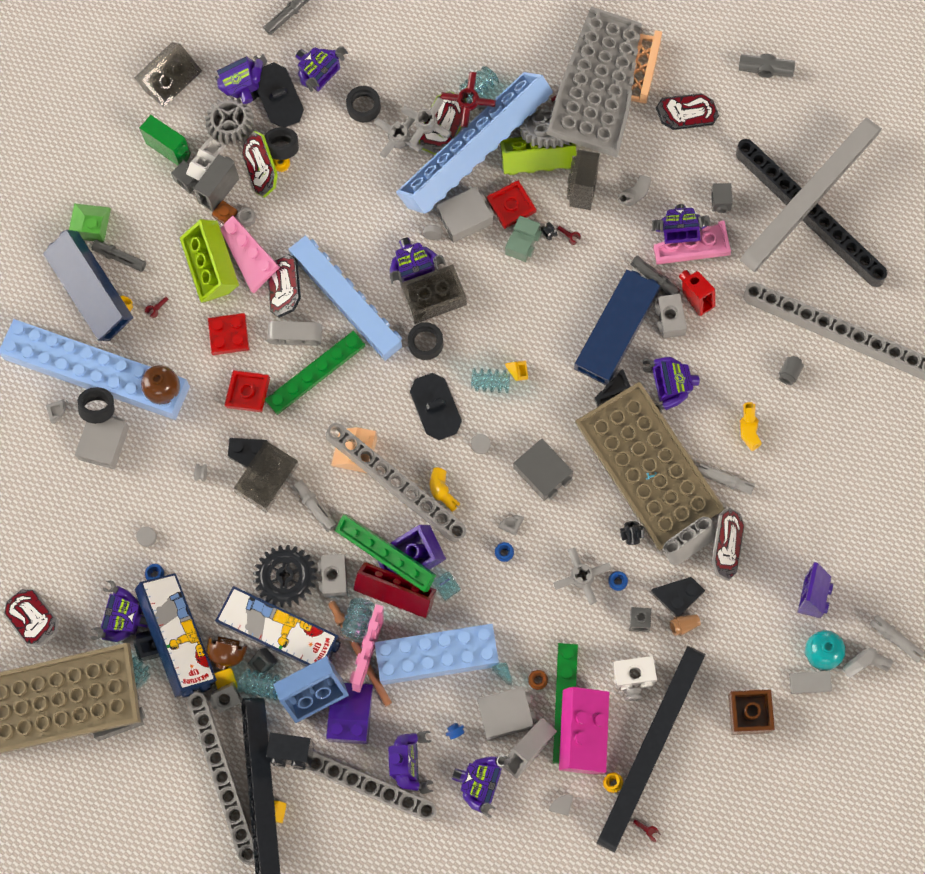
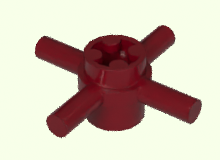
[441,72,496,128]

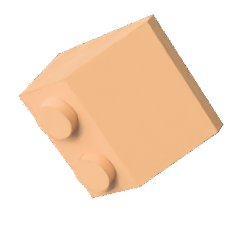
[331,427,377,473]

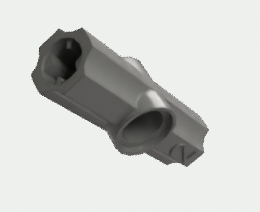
[738,54,795,78]

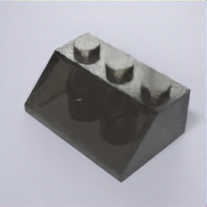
[134,42,202,107]

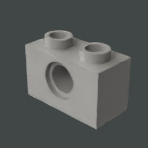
[654,294,687,338]
[318,554,348,598]

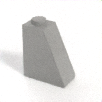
[504,718,557,779]

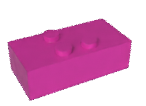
[559,687,610,775]

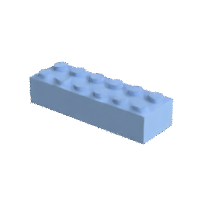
[375,623,499,685]

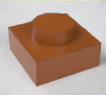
[212,200,238,224]

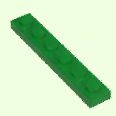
[265,331,366,415]
[335,514,436,592]
[553,643,578,764]

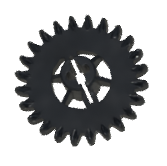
[253,545,317,608]

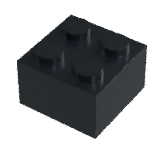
[266,732,315,770]

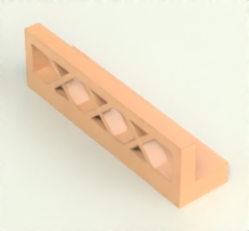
[631,30,662,104]

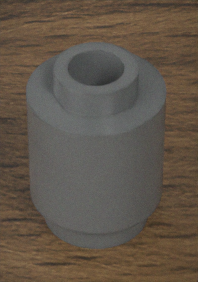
[778,356,804,385]

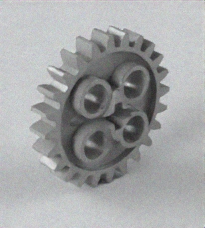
[520,108,569,149]

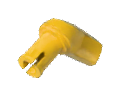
[740,402,762,451]
[429,467,460,512]

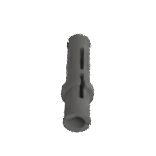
[263,0,310,35]
[91,239,146,272]
[630,255,681,295]

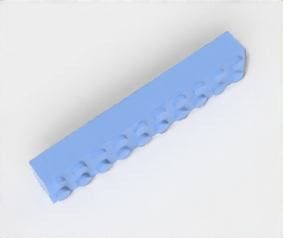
[396,72,553,214]
[0,319,190,420]

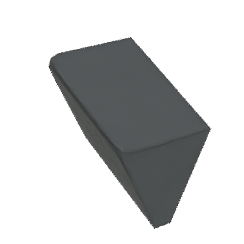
[248,648,278,677]

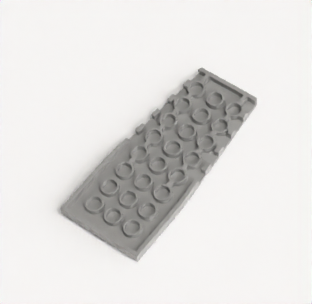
[546,7,642,157]

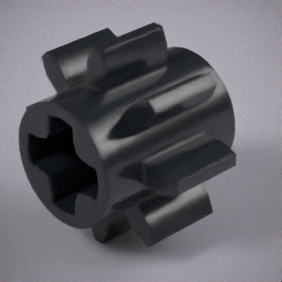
[620,521,644,545]

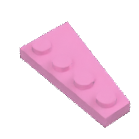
[220,216,280,293]
[653,220,731,265]
[350,604,384,692]

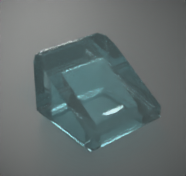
[433,571,461,601]
[492,662,512,685]

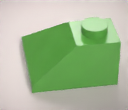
[69,203,111,242]

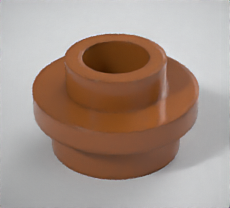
[528,670,548,690]

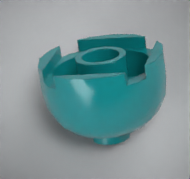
[805,630,846,671]

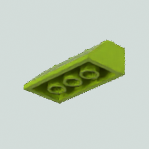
[500,137,577,175]
[180,219,239,303]

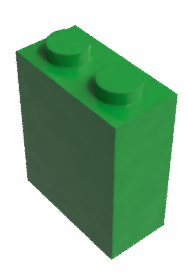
[139,114,191,166]

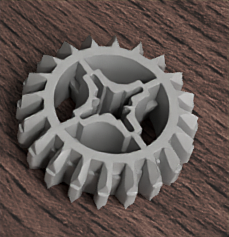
[205,96,254,145]

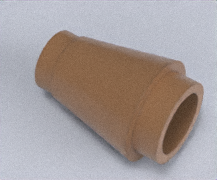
[670,614,701,636]

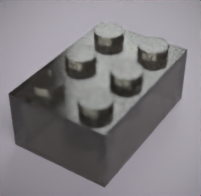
[566,150,600,210]
[400,264,467,324]
[234,441,298,513]

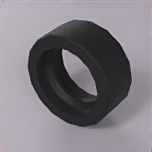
[346,86,381,123]
[264,127,299,160]
[408,322,444,360]
[77,387,115,424]

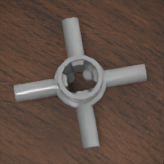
[401,97,452,147]
[375,117,423,158]
[554,548,611,605]

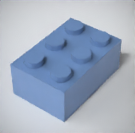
[274,656,349,723]

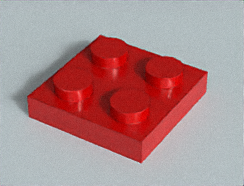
[486,180,537,229]
[208,313,250,355]
[224,370,271,413]

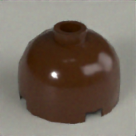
[141,365,180,405]
[206,636,247,670]

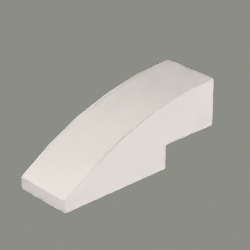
[186,137,226,180]

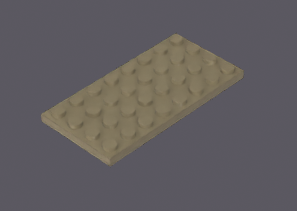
[575,381,725,551]
[0,643,141,754]

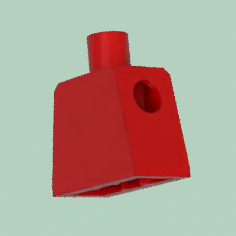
[679,270,715,316]

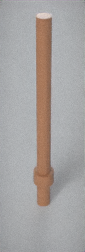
[328,601,392,707]

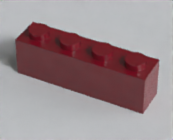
[353,562,437,618]

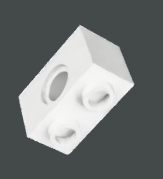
[612,656,657,691]

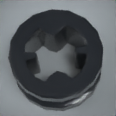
[541,222,558,241]

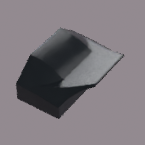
[133,630,160,661]

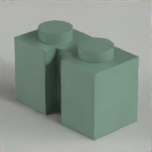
[505,216,542,262]

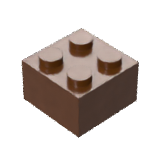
[728,689,775,735]

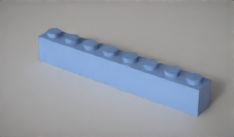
[288,235,402,361]

